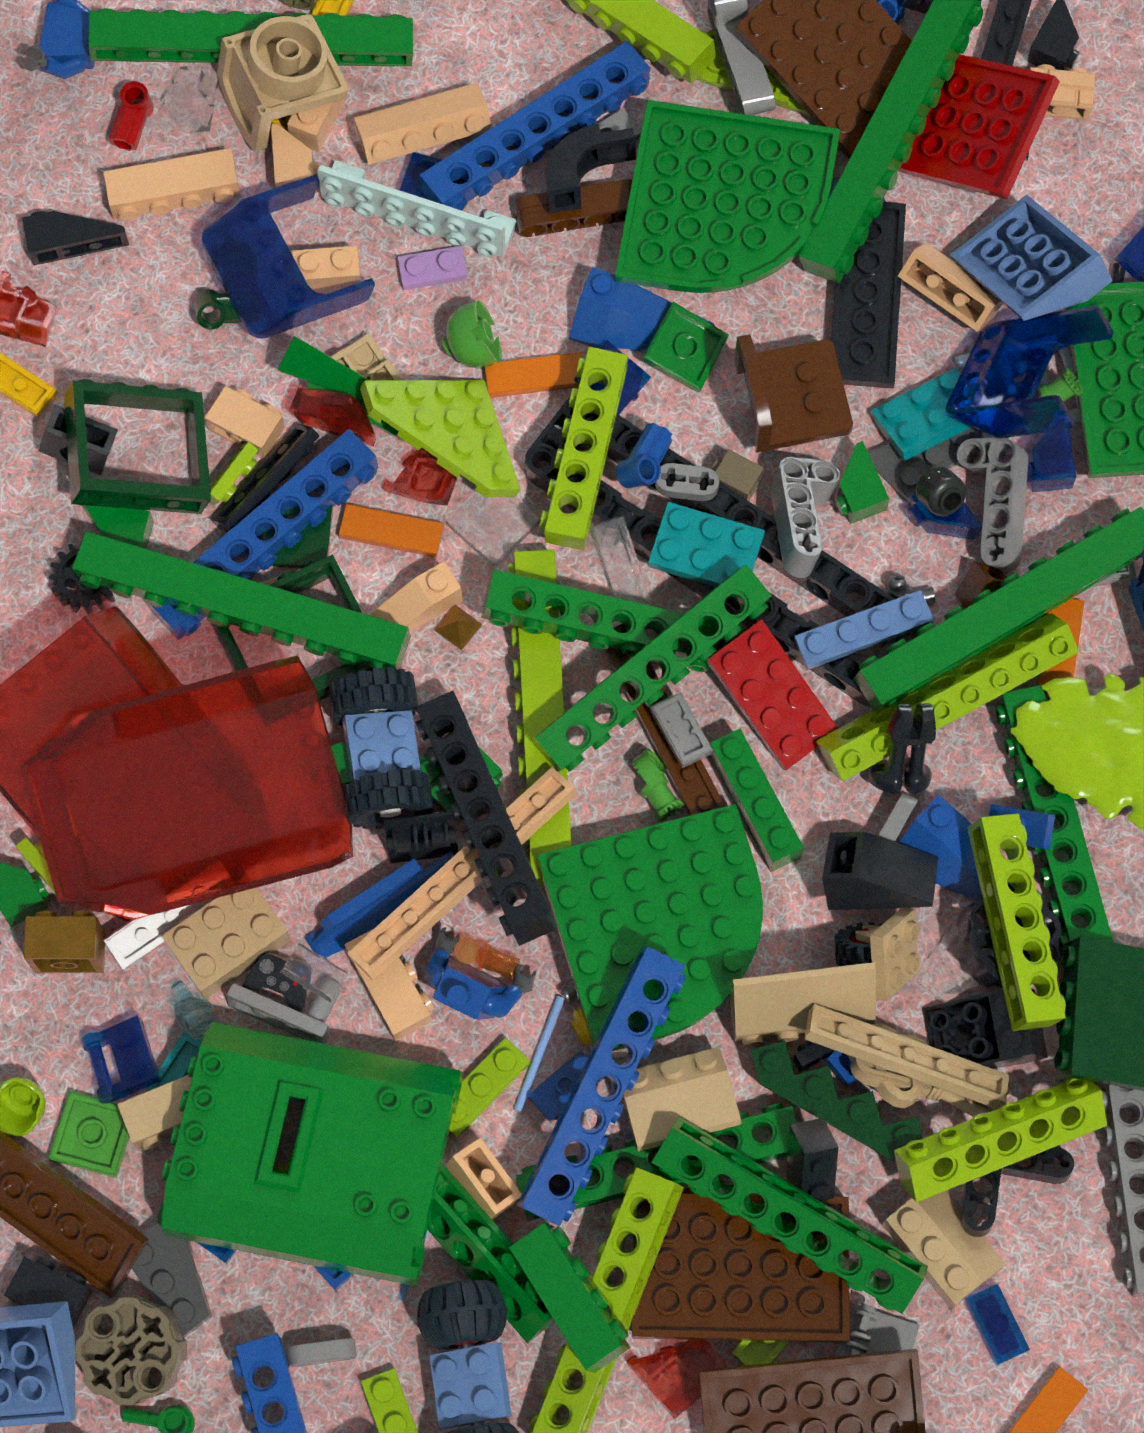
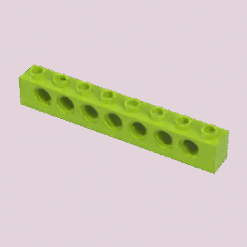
[816,613,1079,782]
[529,1167,684,1433]

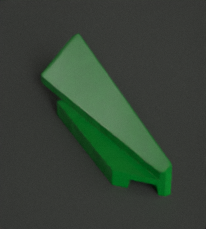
[277,336,399,436]

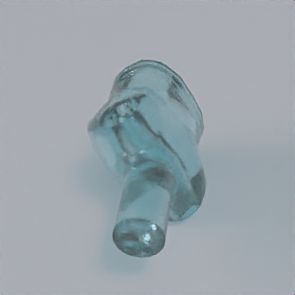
[171,980,221,1040]

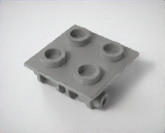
[834,1303,920,1357]

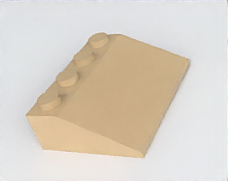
[729,962,876,1047]

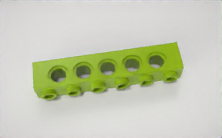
[540,347,628,551]
[967,813,1066,1031]
[894,1078,1107,1203]

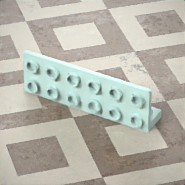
[317,160,517,258]

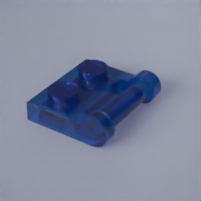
[81,1015,161,1104]

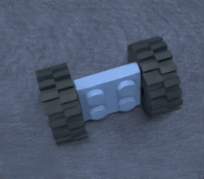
[329,667,434,829]

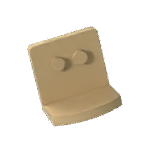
[217,14,348,151]

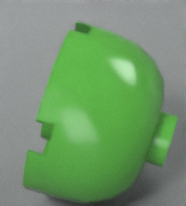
[442,301,502,368]

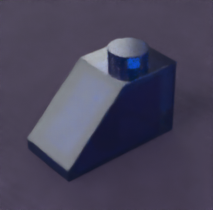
[1027,415,1076,492]
[906,492,982,540]

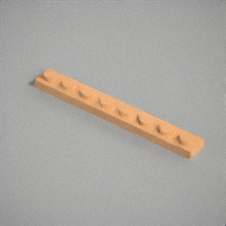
[347,767,578,981]

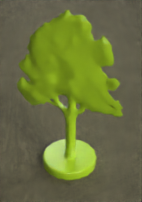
[1011,673,1144,830]

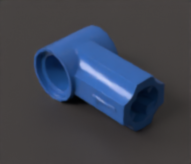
[616,423,673,489]

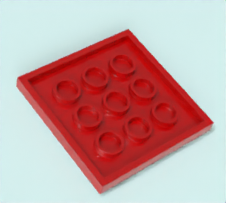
[898,54,1060,199]

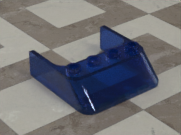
[200,174,375,339]
[945,305,1114,439]

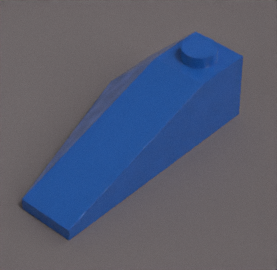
[569,267,715,351]
[898,795,1040,900]

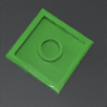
[48,1091,130,1178]

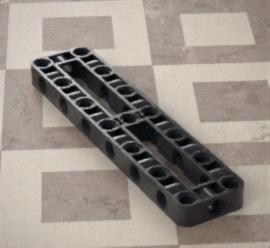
[525,397,918,707]

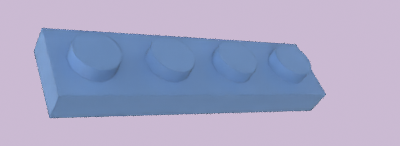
[794,590,934,670]

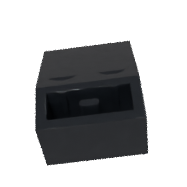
[822,831,939,910]
[923,988,1048,1069]

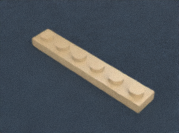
[804,1004,1009,1109]

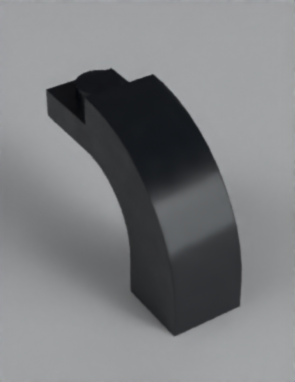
[545,124,636,214]

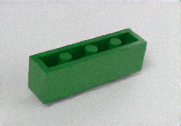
[709,728,804,872]
[509,1223,631,1373]

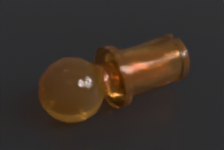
[454,937,520,980]

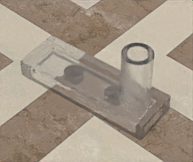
[587,516,653,623]

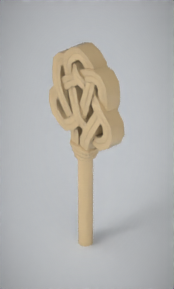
[848,1023,991,1117]

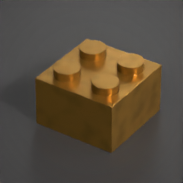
[24,911,106,973]

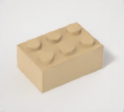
[162,876,291,1000]

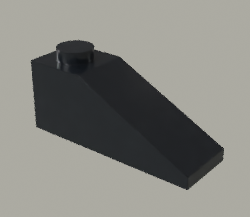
[22,211,129,266]

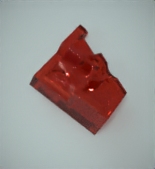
[0,270,57,347]
[289,388,376,447]
[382,448,457,506]
[626,1340,727,1419]

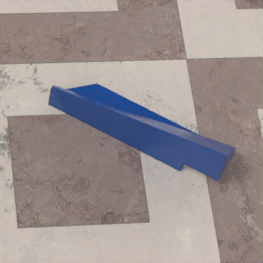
[305,851,455,960]

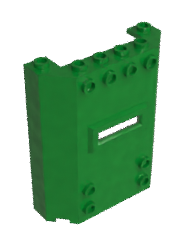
[157,1022,463,1287]

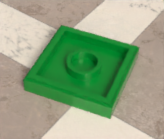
[641,302,729,392]

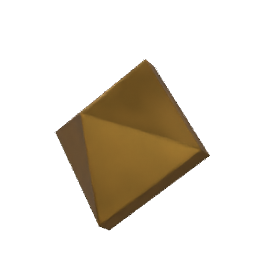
[435,605,482,651]

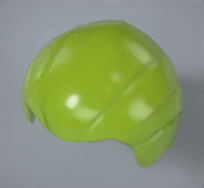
[0,1077,46,1137]

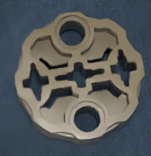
[75,1296,187,1405]

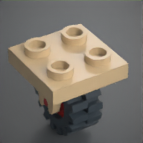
[834,908,921,1001]

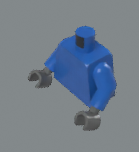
[24,0,95,79]
[424,927,536,1020]

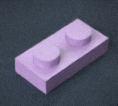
[398,246,468,291]

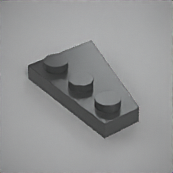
[868,427,982,504]
[132,1223,212,1337]

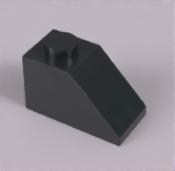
[1027,0,1080,70]

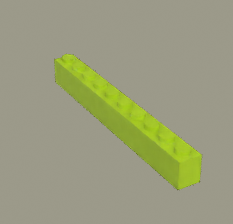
[508,549,572,886]

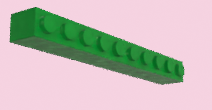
[799,0,983,283]
[89,8,413,67]
[854,507,1144,713]
[72,531,411,671]

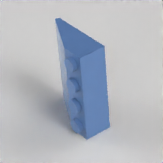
[950,195,1113,321]
[0,1301,75,1427]

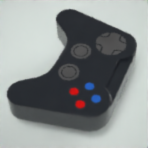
[242,952,311,1012]

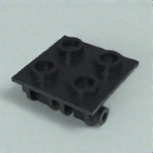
[384,811,459,863]

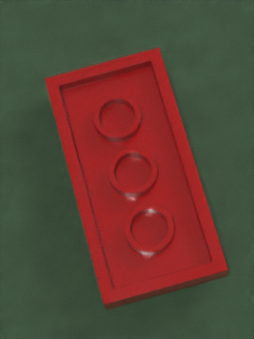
[706,619,839,770]

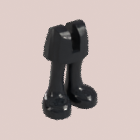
[868,703,936,794]

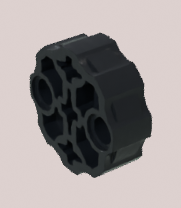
[955,884,1062,988]

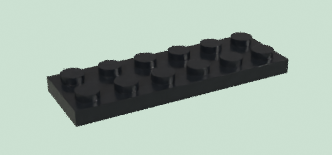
[831,202,906,389]

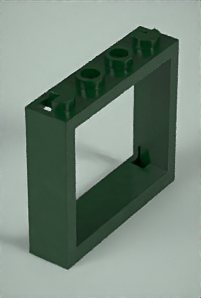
[64,379,211,514]
[217,554,371,726]

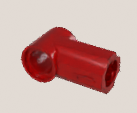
[108,81,154,151]

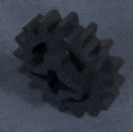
[49,541,115,614]

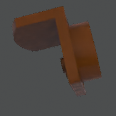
[734,334,853,453]

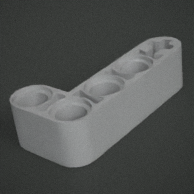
[708,0,775,115]
[957,437,1028,573]
[770,457,840,578]

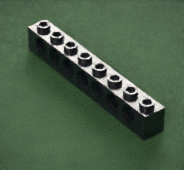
[415,690,558,946]

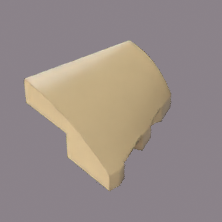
[331,333,402,380]

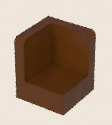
[955,561,1007,608]

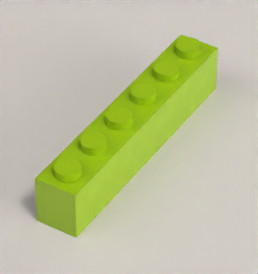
[564,0,716,84]

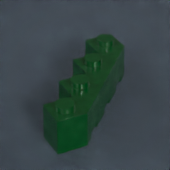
[751,1041,923,1161]

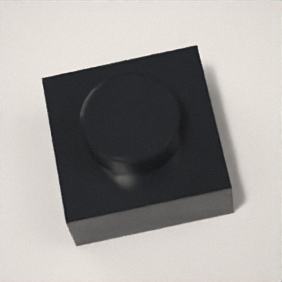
[793,1040,833,1073]

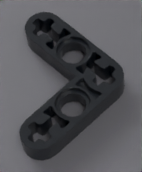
[961,1147,1074,1237]

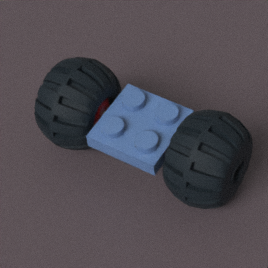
[417,1280,519,1433]

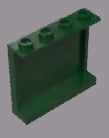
[1054,936,1144,1091]

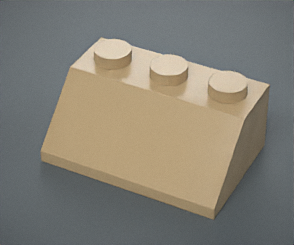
[622,1047,742,1152]
[882,1191,1006,1310]

